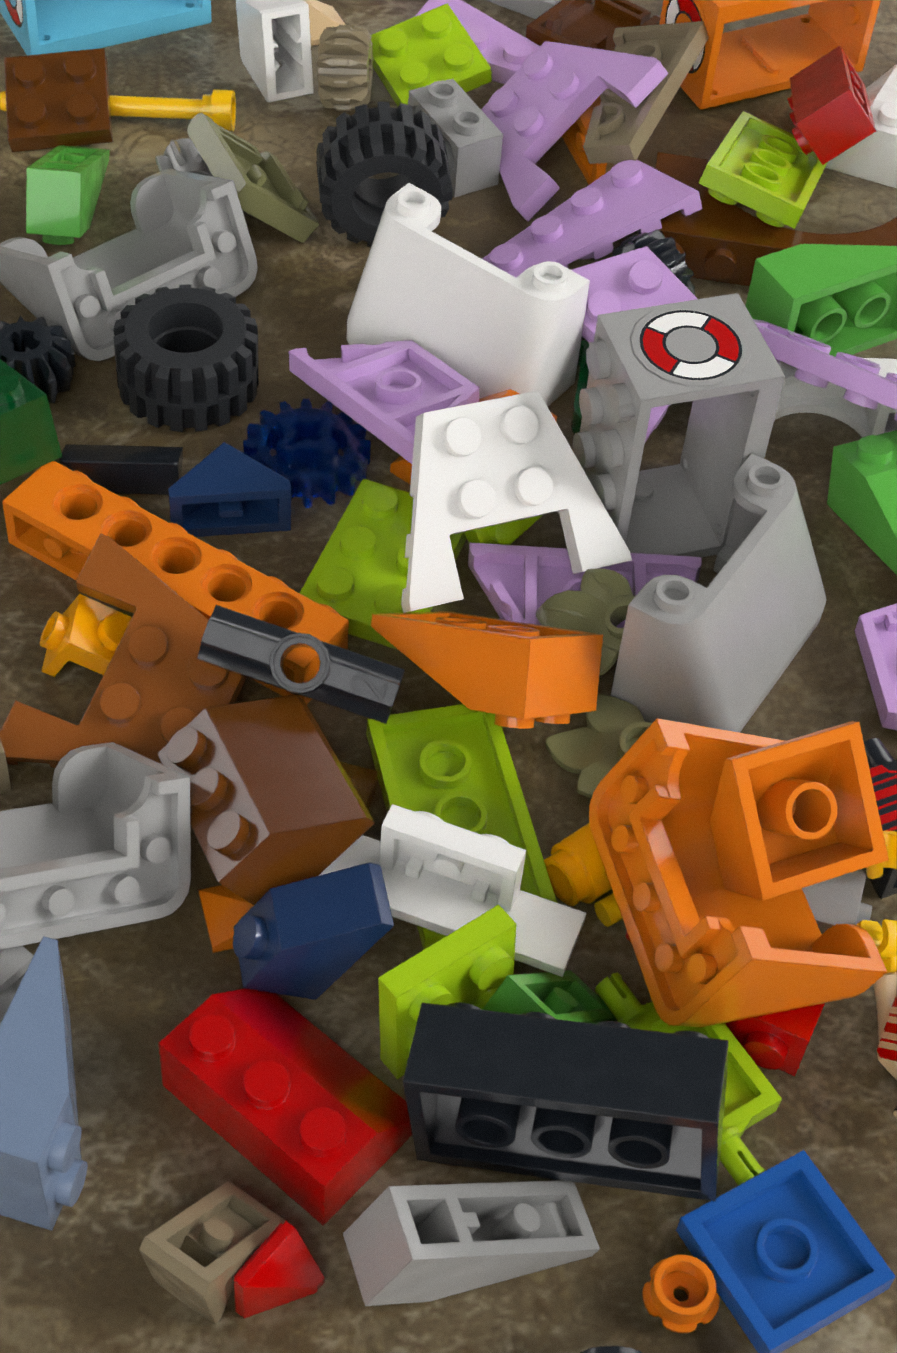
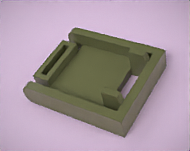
[187,113,320,243]

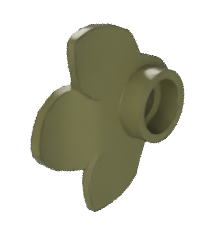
[535,568,635,676]
[545,693,652,798]

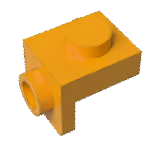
[40,594,132,677]

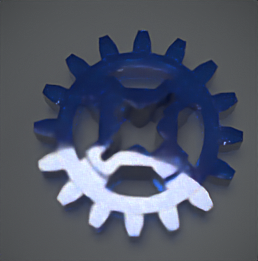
[243,398,371,508]

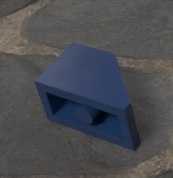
[233,862,394,1000]

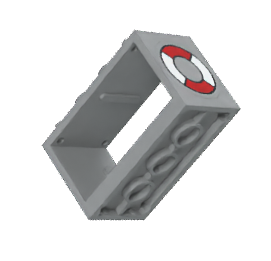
[573,293,785,557]

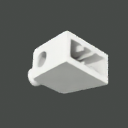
[236,0,314,103]

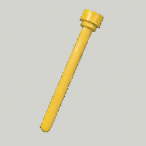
[0,89,236,131]

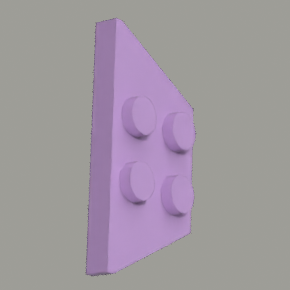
[289,340,479,464]
[468,542,702,660]

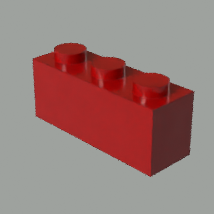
[787,45,876,165]

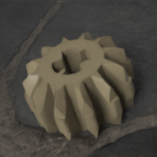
[317,25,373,112]

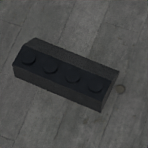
[403,1002,728,1201]

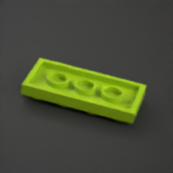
[699,111,827,229]
[366,704,557,950]

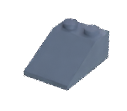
[0,936,87,1231]

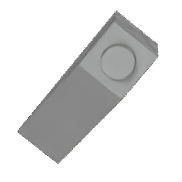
[343,1181,600,1306]

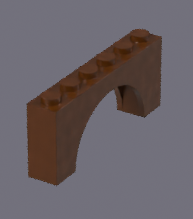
[655,152,897,286]

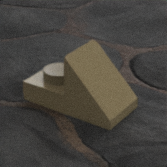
[139,1181,286,1325]

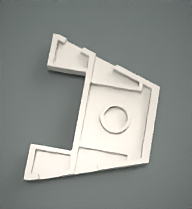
[401,391,632,613]

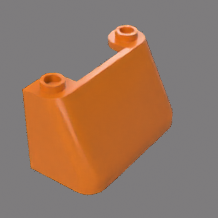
[589,718,887,1027]

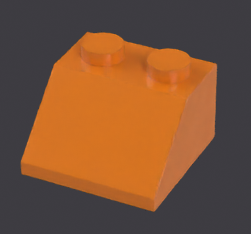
[709,721,889,901]

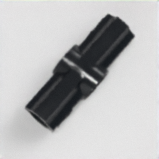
[197,605,405,724]

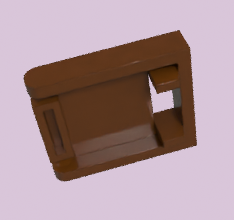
[525,0,661,51]

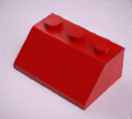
[158,988,412,1226]

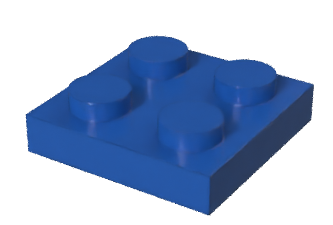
[676,1150,896,1353]

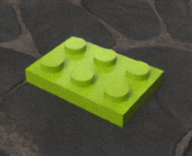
[300,478,467,650]

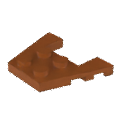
[0,533,247,768]

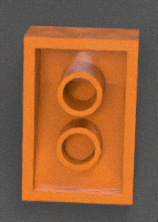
[371,611,603,729]

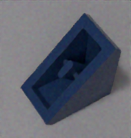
[168,442,291,537]

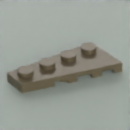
[583,21,709,165]

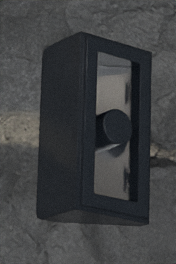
[58,444,183,495]

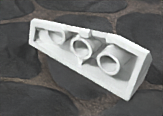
[825,64,897,188]

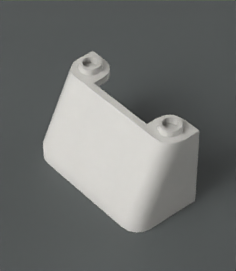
[347,183,590,407]

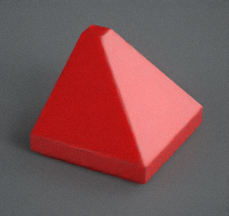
[233,1221,325,1319]

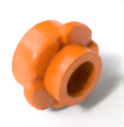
[642,1255,720,1334]

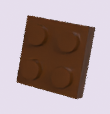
[4,48,113,152]

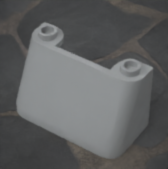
[0,169,258,361]
[611,453,826,733]
[0,742,191,950]

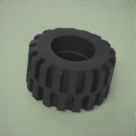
[316,101,453,247]
[113,284,259,432]

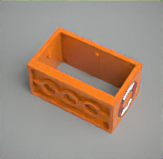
[660,0,881,110]

